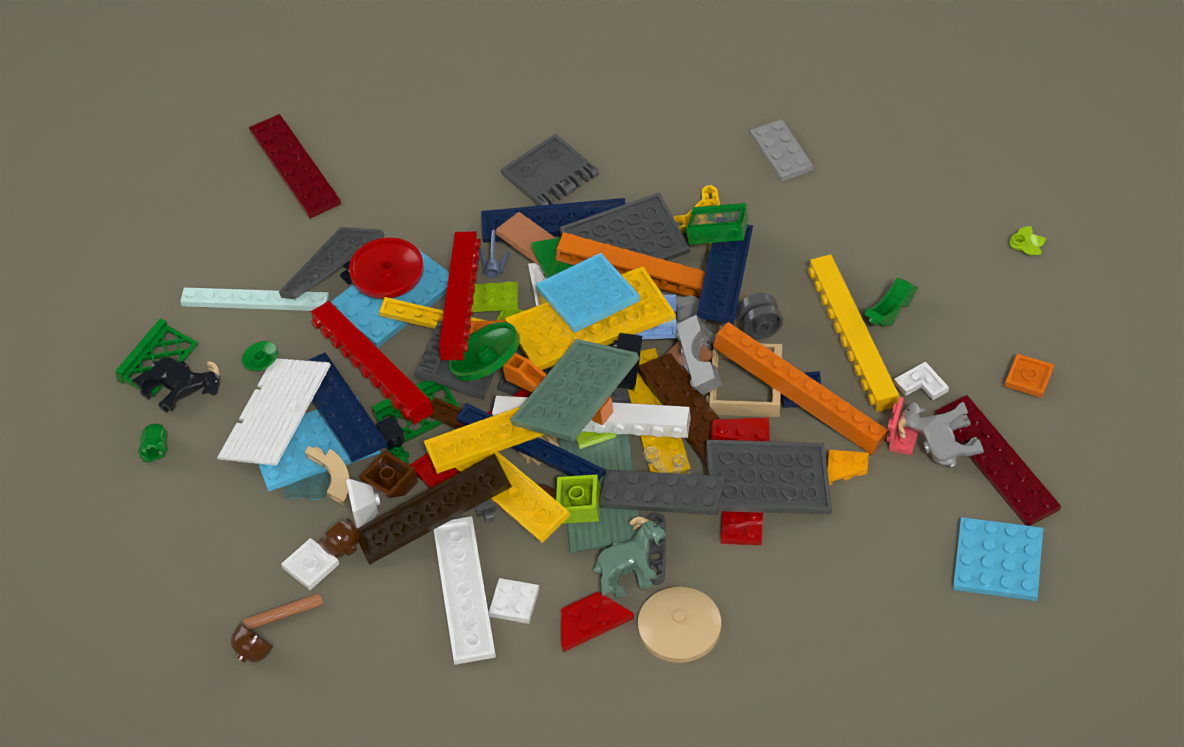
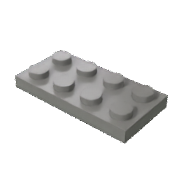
[750,119,813,182]

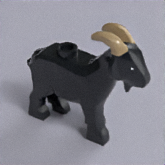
[132,357,220,413]

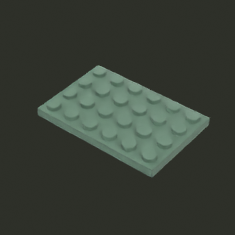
[510,339,640,442]

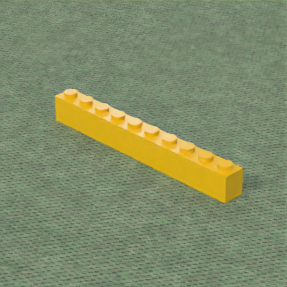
[808,254,899,412]

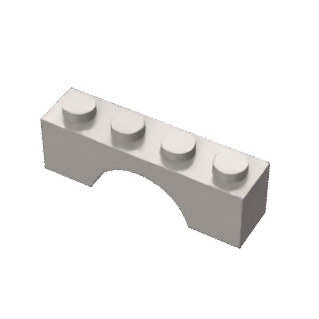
[676,315,723,395]

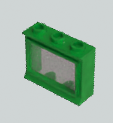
[686,203,749,244]

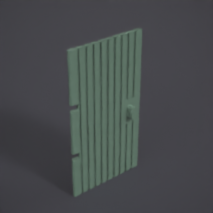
[559,434,639,553]

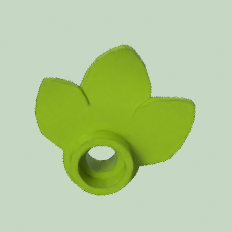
[1009,226,1046,256]

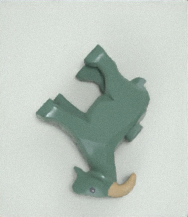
[593,517,666,599]

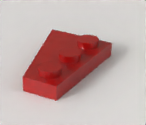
[711,417,770,442]

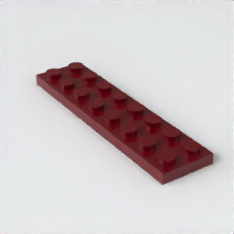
[249,114,341,219]
[934,395,1061,526]

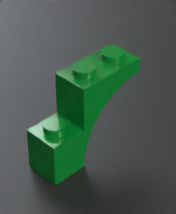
[864,277,918,327]

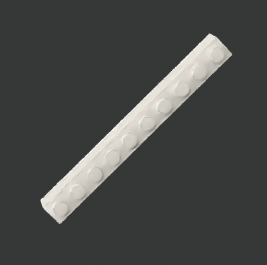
[492,396,691,438]

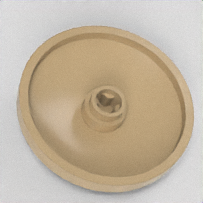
[638,587,721,663]

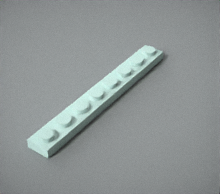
[180,288,329,311]

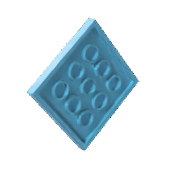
[536,253,640,333]
[953,517,1043,601]

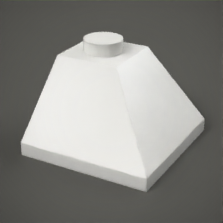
[346,479,380,529]

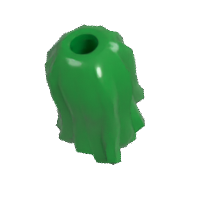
[138,424,167,463]

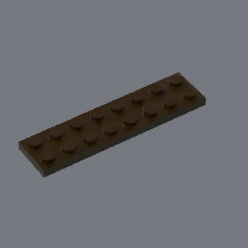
[358,454,512,564]

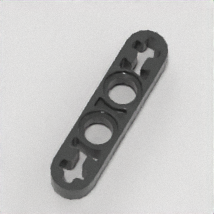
[648,513,666,585]

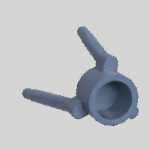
[480,230,509,278]

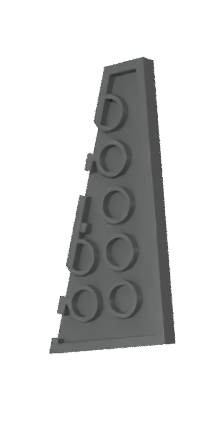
[279,227,385,299]

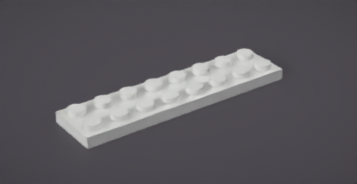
[434,516,496,665]

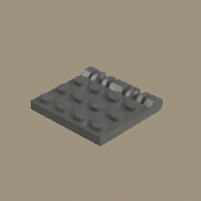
[501,134,599,206]
[415,321,495,399]

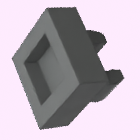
[475,500,497,524]

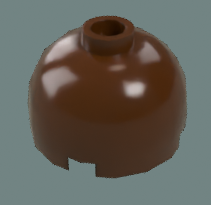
[319,518,360,557]
[231,624,273,663]

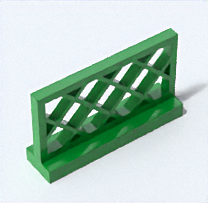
[115,318,198,398]
[372,380,460,442]

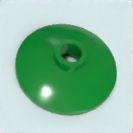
[241,341,278,371]

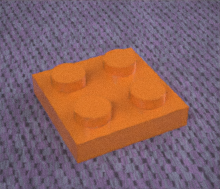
[1005,354,1054,398]

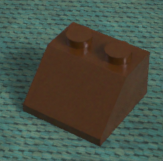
[359,450,418,498]

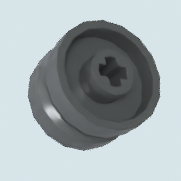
[736,293,783,340]

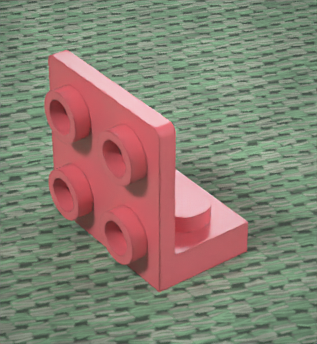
[886,397,919,455]

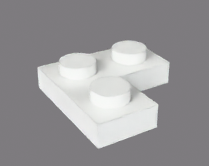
[894,362,949,400]

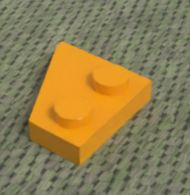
[827,450,869,485]

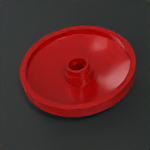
[349,237,424,299]

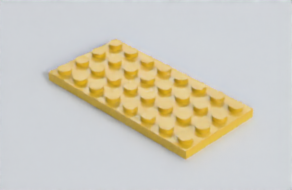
[505,266,676,370]

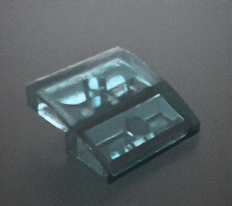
[283,471,330,501]

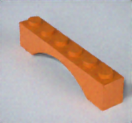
[503,353,613,426]

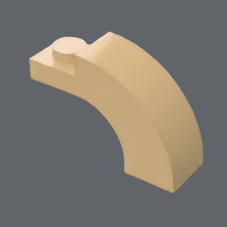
[305,446,349,506]

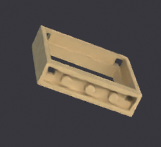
[706,342,782,417]

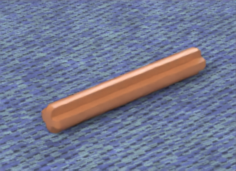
[243,594,323,630]

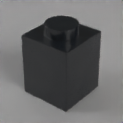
[376,416,405,451]

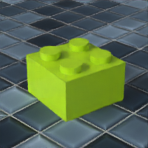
[556,475,601,524]

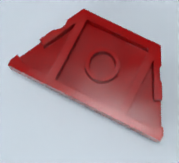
[561,592,634,652]

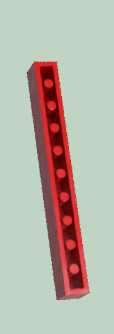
[439,231,481,360]
[310,301,434,425]

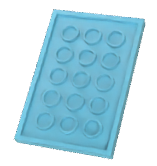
[331,249,449,348]
[258,396,381,492]

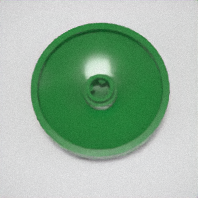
[449,322,520,381]

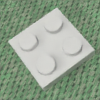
[281,538,339,590]
[489,578,539,624]

